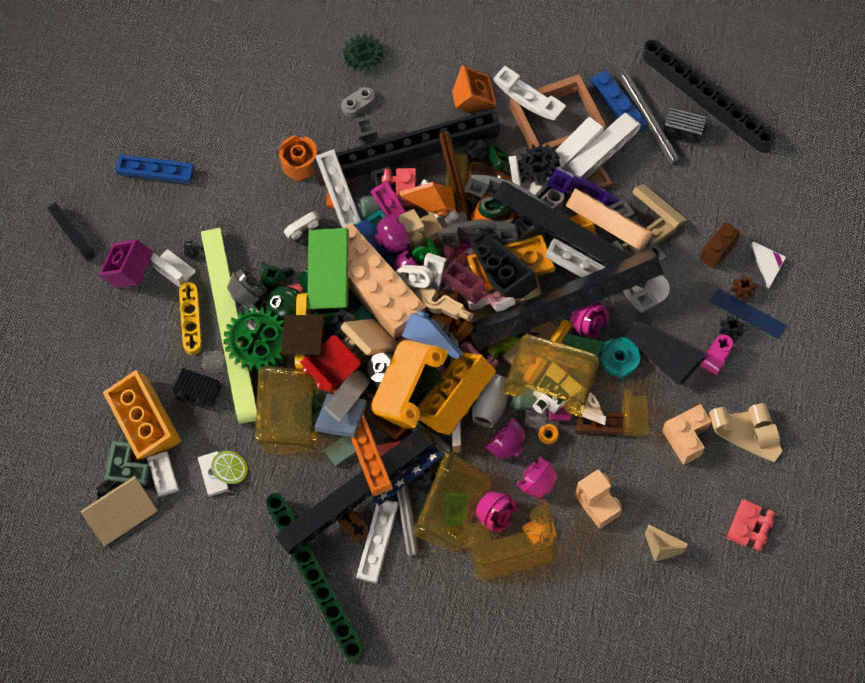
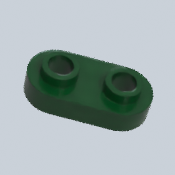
[487,144,510,172]
[478,196,511,219]

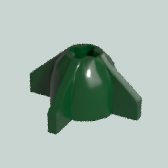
[260,261,294,294]

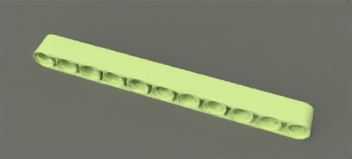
[201,227,259,424]

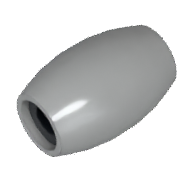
[472,374,509,427]

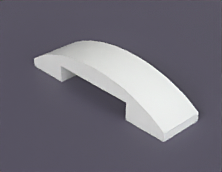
[493,66,566,120]

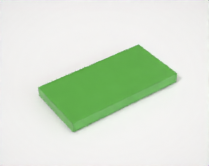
[307,228,349,310]

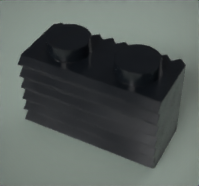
[664,107,707,143]
[172,368,221,408]

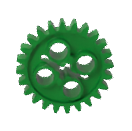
[223,307,284,372]

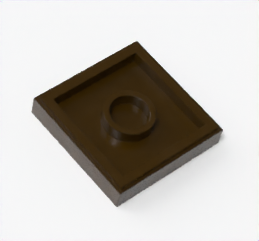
[281,315,326,357]

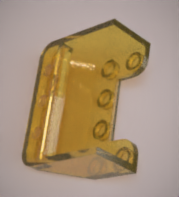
[461,499,557,581]

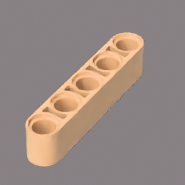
[566,188,653,251]

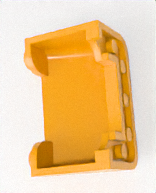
[371,340,449,429]

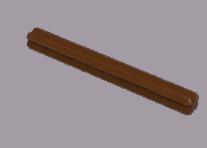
[439,132,471,222]

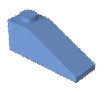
[402,310,464,359]

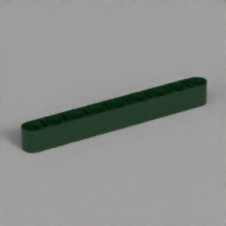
[266,493,364,664]

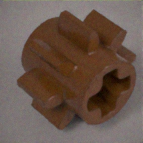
[731,275,757,301]

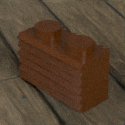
[700,222,740,269]

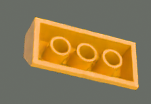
[417,352,496,435]
[103,370,181,460]

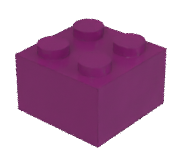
[98,239,154,288]

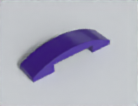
[547,168,621,207]

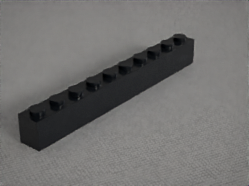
[313,109,501,187]
[470,249,664,351]

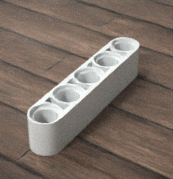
[564,113,641,179]

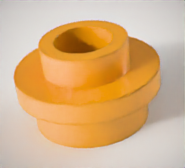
[538,424,559,445]

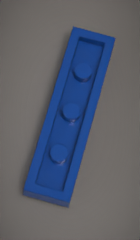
[590,70,648,133]
[115,155,194,184]

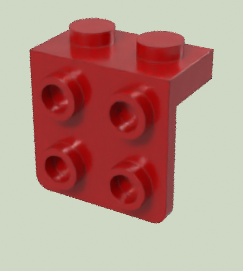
[300,335,361,392]

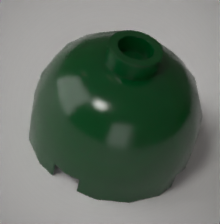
[265,286,301,326]

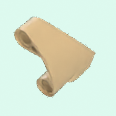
[709,403,782,463]

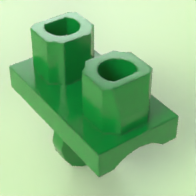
[412,237,446,266]

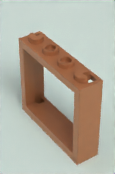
[510,74,607,150]

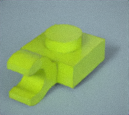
[486,336,520,360]

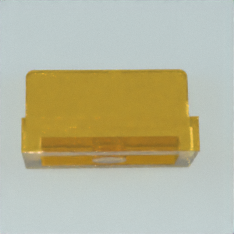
[622,390,649,436]

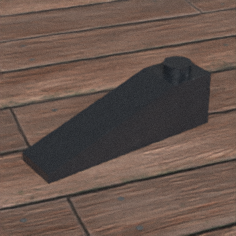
[469,230,538,298]

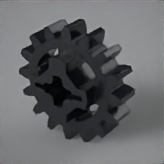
[518,143,561,184]

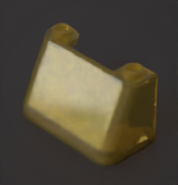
[503,335,599,417]
[256,366,319,455]
[412,451,492,554]

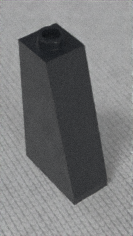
[625,320,709,385]

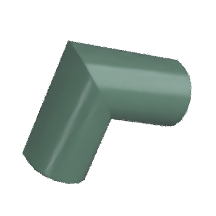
[104,441,151,486]

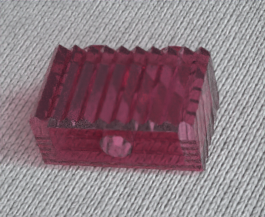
[441,260,486,304]

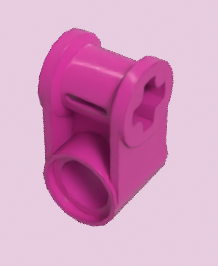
[700,335,733,375]

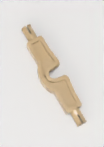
[409,287,473,321]

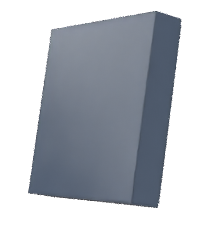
[314,394,367,438]

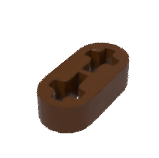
[337,510,369,542]

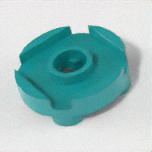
[599,337,640,378]

